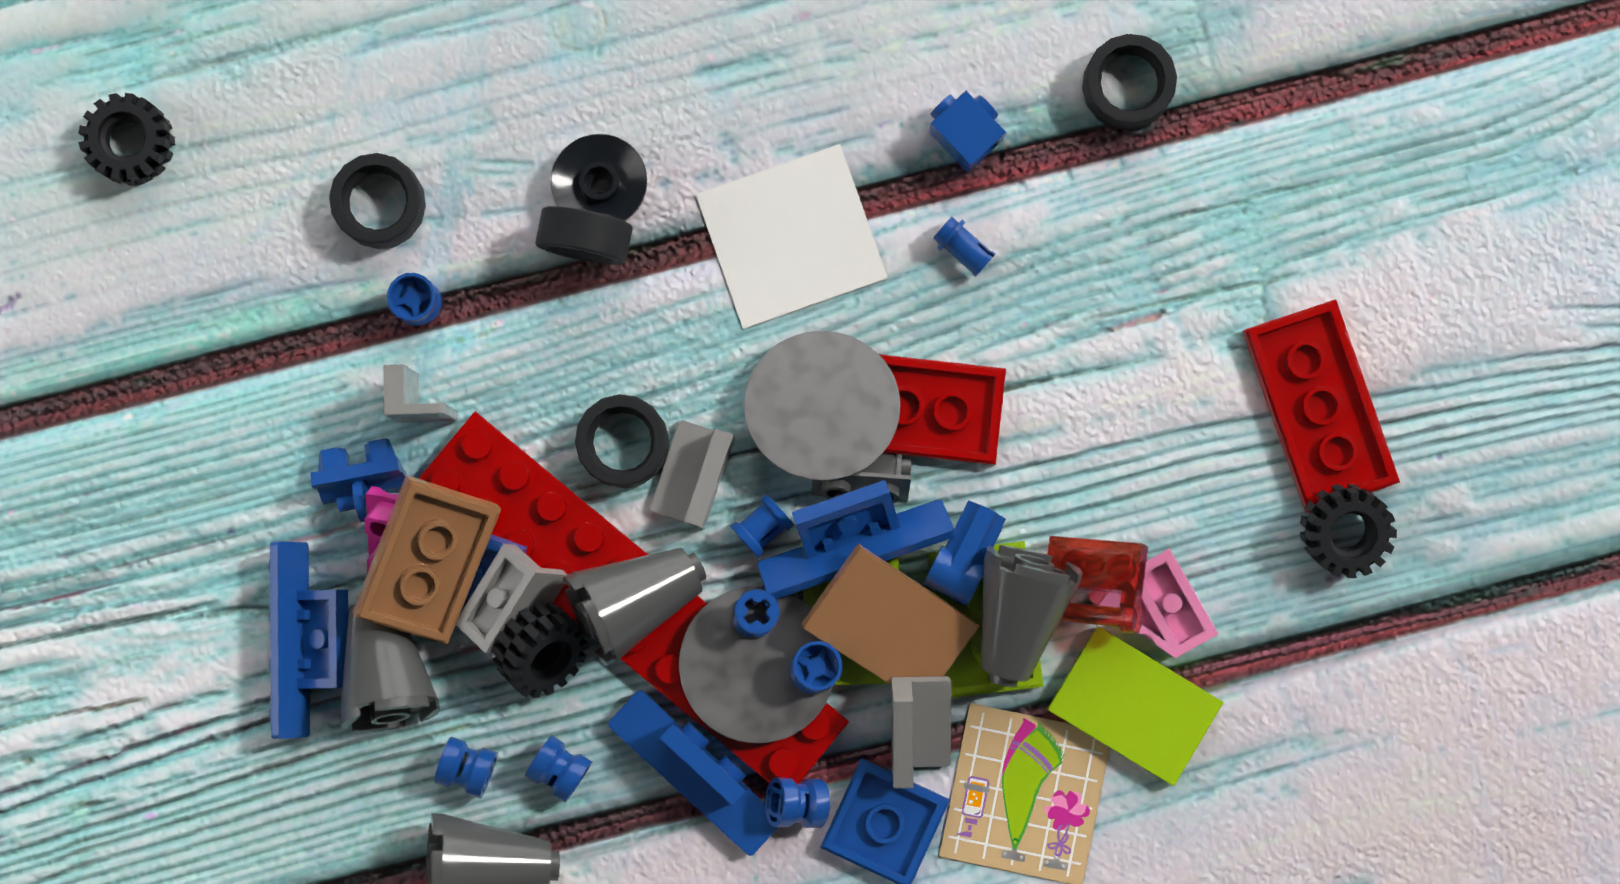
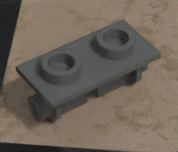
[811,453,911,503]

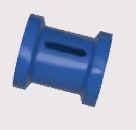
[730,494,794,558]
[733,589,780,638]

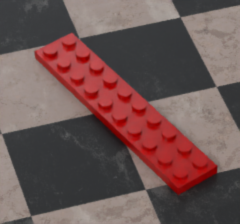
[418,411,849,783]

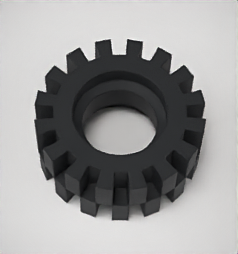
[78,93,175,185]
[1300,484,1397,578]
[492,602,588,698]

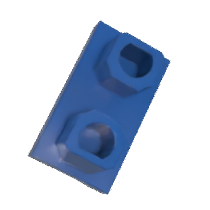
[310,438,407,522]

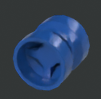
[387,273,442,326]
[789,641,843,695]
[524,735,593,803]
[434,736,498,799]
[765,778,830,828]

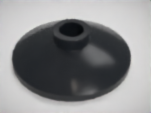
[550,134,647,221]

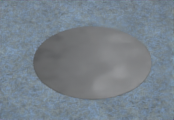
[744,331,900,480]
[679,586,833,743]

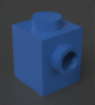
[929,90,1006,173]

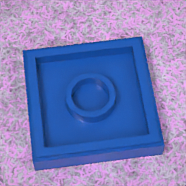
[820,758,950,884]

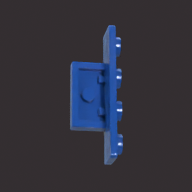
[758,480,955,599]
[268,541,348,739]
[608,690,778,856]

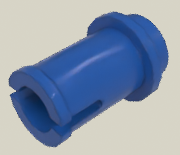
[933,217,996,277]

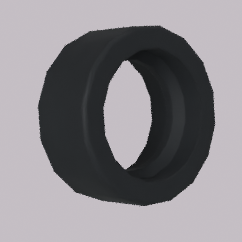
[1082,34,1177,131]
[329,153,426,249]
[535,206,633,265]
[575,394,670,489]

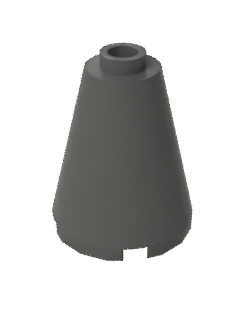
[981,545,1082,687]
[562,548,707,666]
[340,597,440,732]
[426,813,560,884]

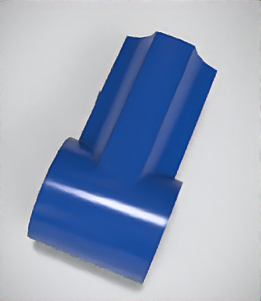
[923,500,1006,607]

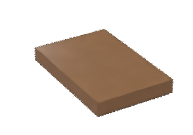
[353,475,501,644]
[801,544,979,685]

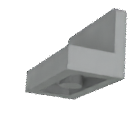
[383,364,458,423]
[650,420,735,529]
[456,544,567,654]
[892,676,951,788]

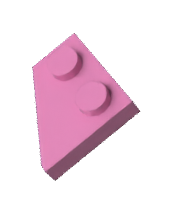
[1087,548,1218,658]

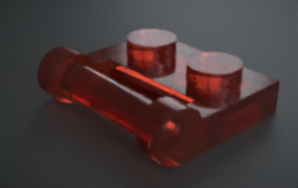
[1047,536,1148,634]

